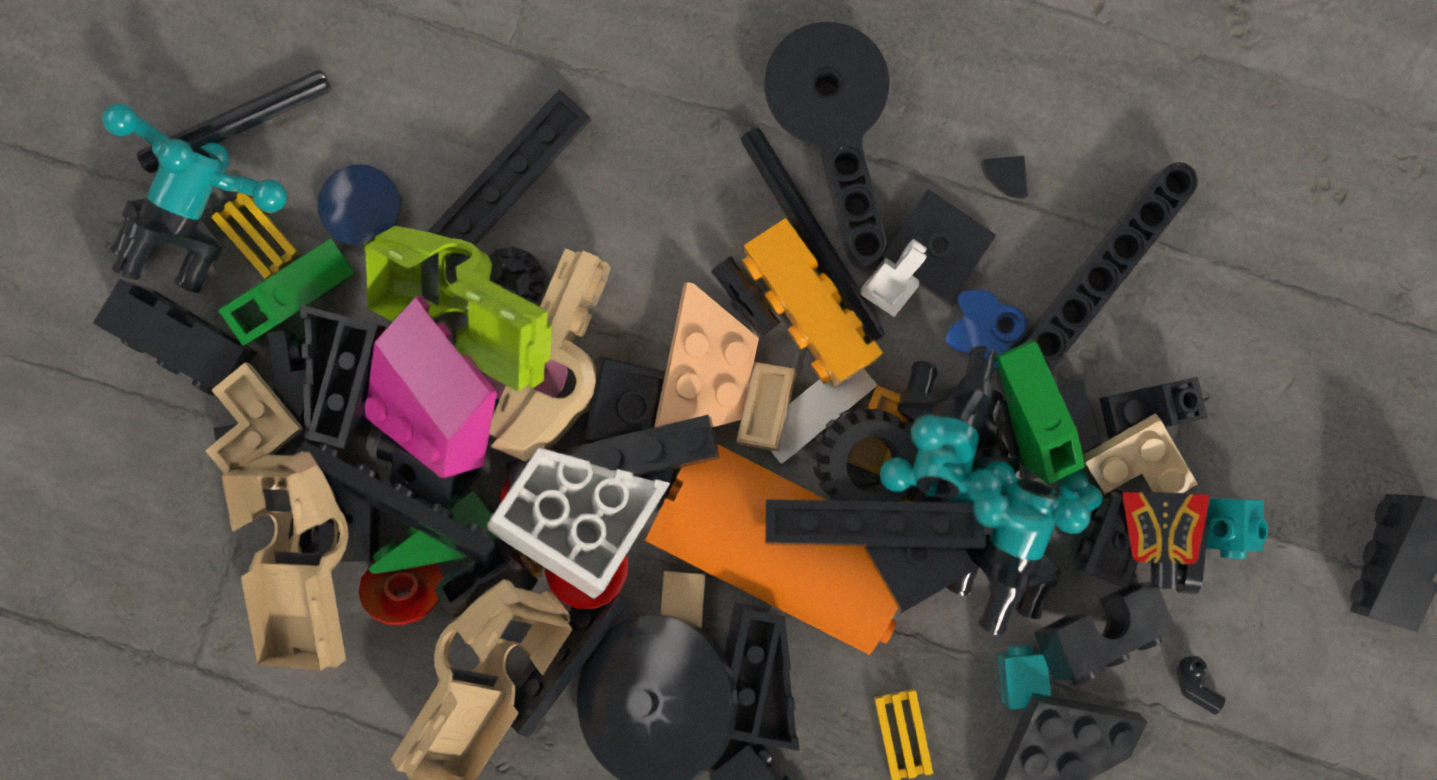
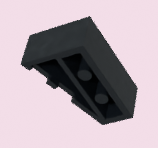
[92,279,257,396]
[300,305,387,451]
[1350,494,1437,632]
[724,602,800,751]

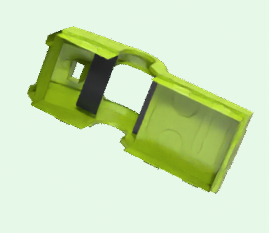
[364,226,552,392]

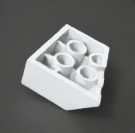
[486,448,670,599]

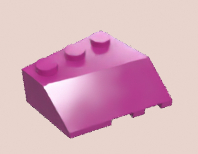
[364,296,497,478]

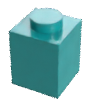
[997,643,1051,710]

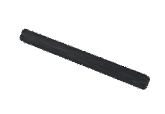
[741,128,885,345]

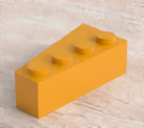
[741,218,883,388]

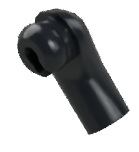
[1177,656,1226,715]

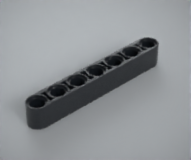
[997,162,1198,393]

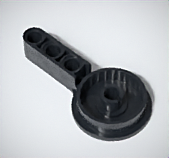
[764,22,890,269]

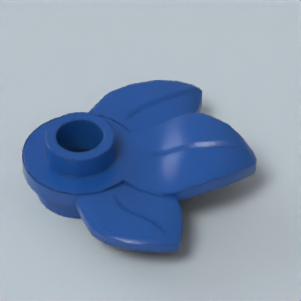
[945,290,1027,369]

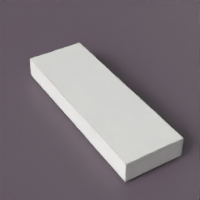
[770,369,877,464]

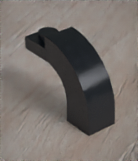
[214,331,307,470]

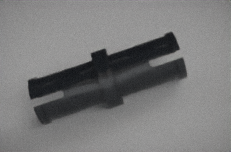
[711,256,781,338]

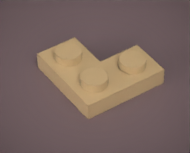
[205,363,304,474]
[1083,413,1198,494]

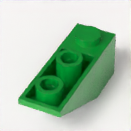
[218,238,355,346]
[996,340,1085,484]
[368,491,498,574]

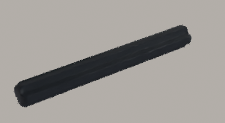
[137,70,331,173]

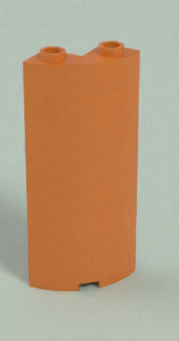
[645,444,898,655]

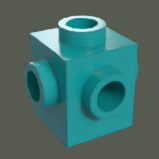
[1206,498,1268,559]

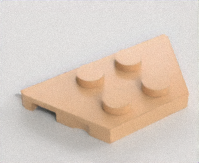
[654,282,759,427]

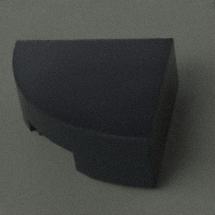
[981,156,1028,199]

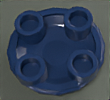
[318,164,402,247]

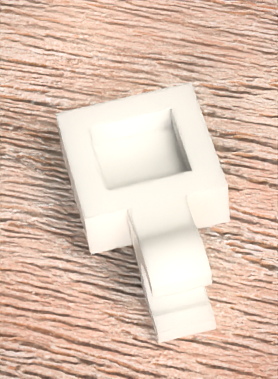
[860,239,927,317]

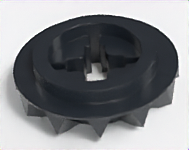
[489,246,544,304]

